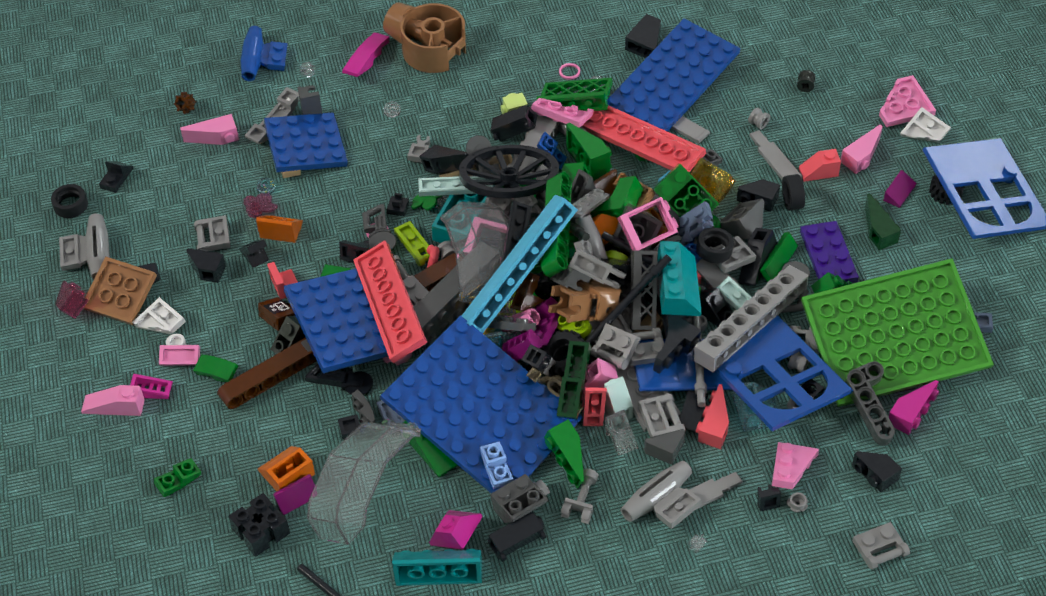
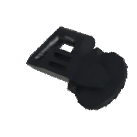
[305,363,373,395]

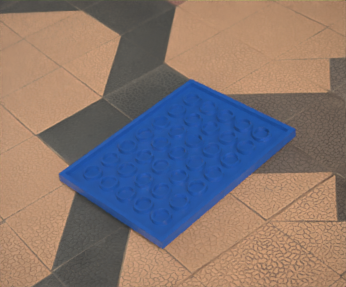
[380,315,583,493]

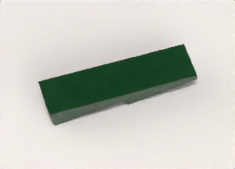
[557,341,591,419]

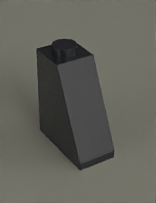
[625,14,661,58]

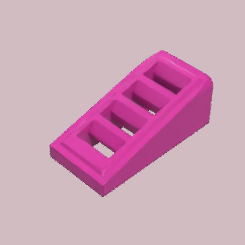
[130,374,173,399]

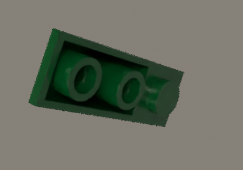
[865,193,901,250]

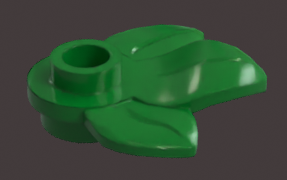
[411,194,443,211]

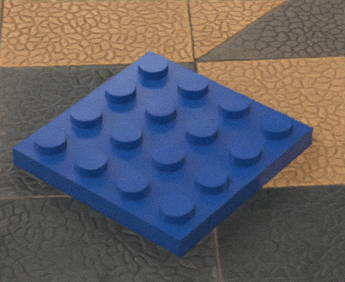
[264,113,348,173]

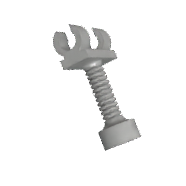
[561,468,599,524]

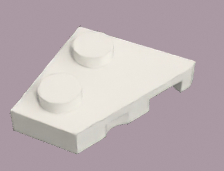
[900,107,951,143]
[132,297,186,335]

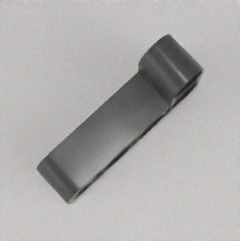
[845,361,895,446]

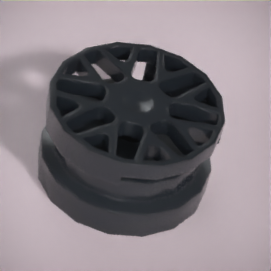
[534,271,560,300]

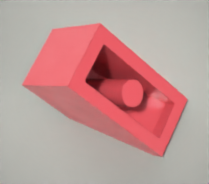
[799,149,841,182]

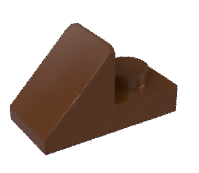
[510,273,544,312]

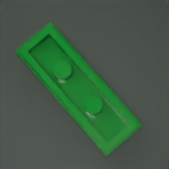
[760,232,798,282]

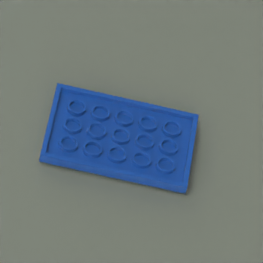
[284,269,388,373]

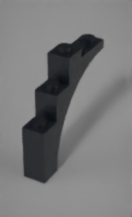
[641,263,702,374]

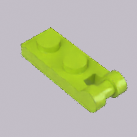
[394,221,430,267]

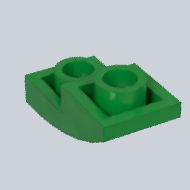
[193,354,238,382]
[154,458,201,497]

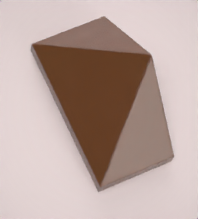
[594,168,617,200]

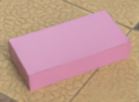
[159,345,200,366]

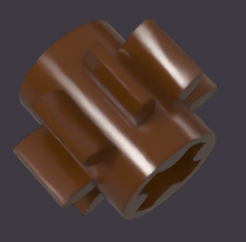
[174,92,196,114]

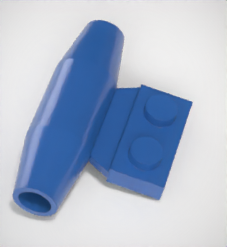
[240,26,288,81]

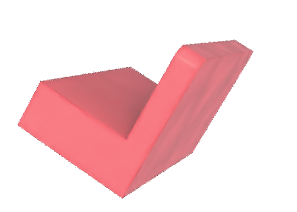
[267,262,298,300]

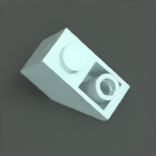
[604,376,633,425]

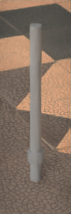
[693,316,707,407]

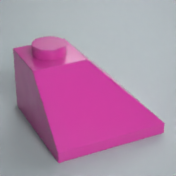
[429,510,483,550]

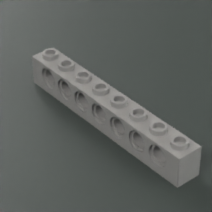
[694,265,809,372]

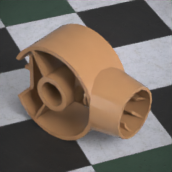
[383,2,466,73]

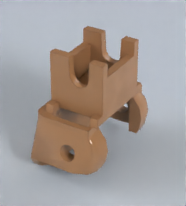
[548,279,622,323]

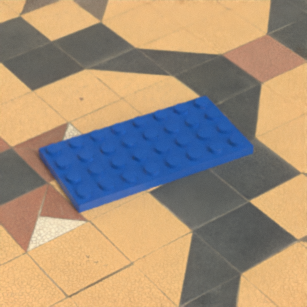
[607,19,740,132]

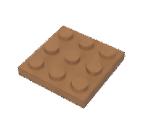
[81,256,157,326]

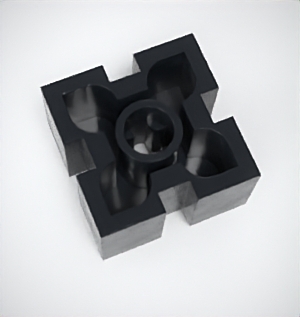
[228,493,290,557]

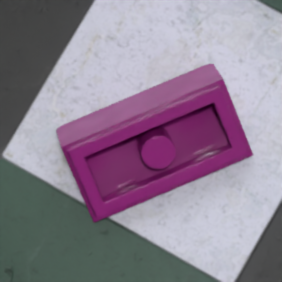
[883,170,917,208]
[273,474,319,515]

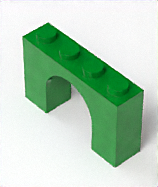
[590,176,644,218]

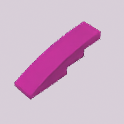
[342,32,390,77]

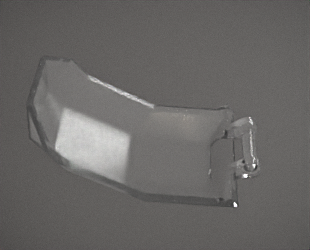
[440,202,518,316]
[307,419,421,545]

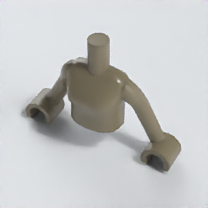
[526,367,584,413]

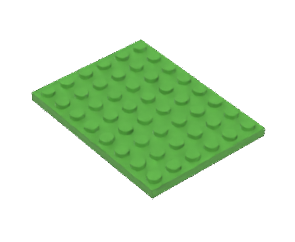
[801,258,994,407]

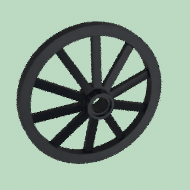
[459,145,559,199]

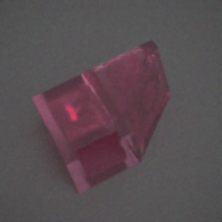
[55,280,89,319]

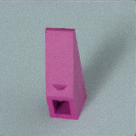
[888,380,939,435]

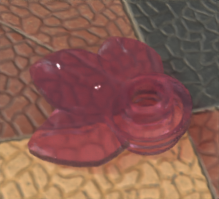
[243,193,278,218]

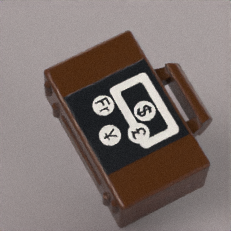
[258,297,295,331]

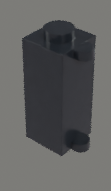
[490,104,537,142]
[488,511,546,562]

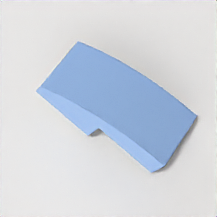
[480,441,514,489]

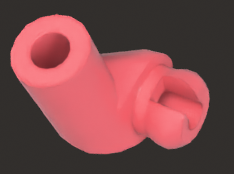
[426,245,440,268]

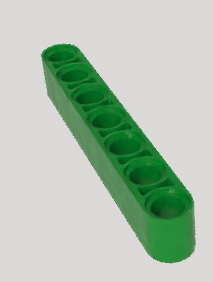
[541,171,572,278]

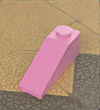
[180,114,239,145]
[841,125,883,174]
[581,358,618,400]
[81,385,145,416]

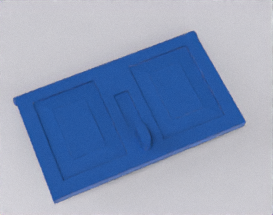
[634,339,733,392]

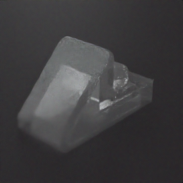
[605,410,638,456]

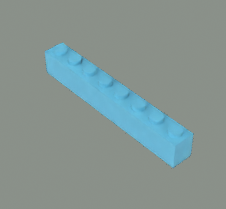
[462,195,578,334]

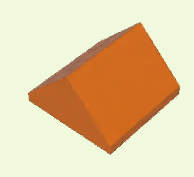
[256,215,303,243]

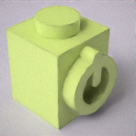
[500,93,528,114]

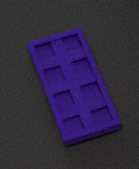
[800,221,859,283]

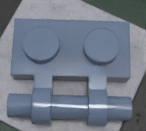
[678,201,714,245]

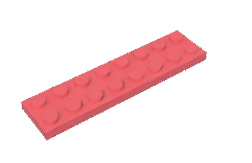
[581,105,706,172]
[353,240,427,363]

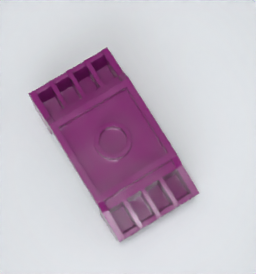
[501,297,559,362]

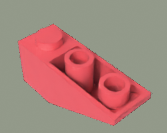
[696,384,729,449]

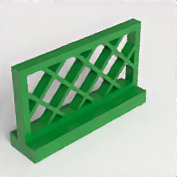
[536,78,613,111]

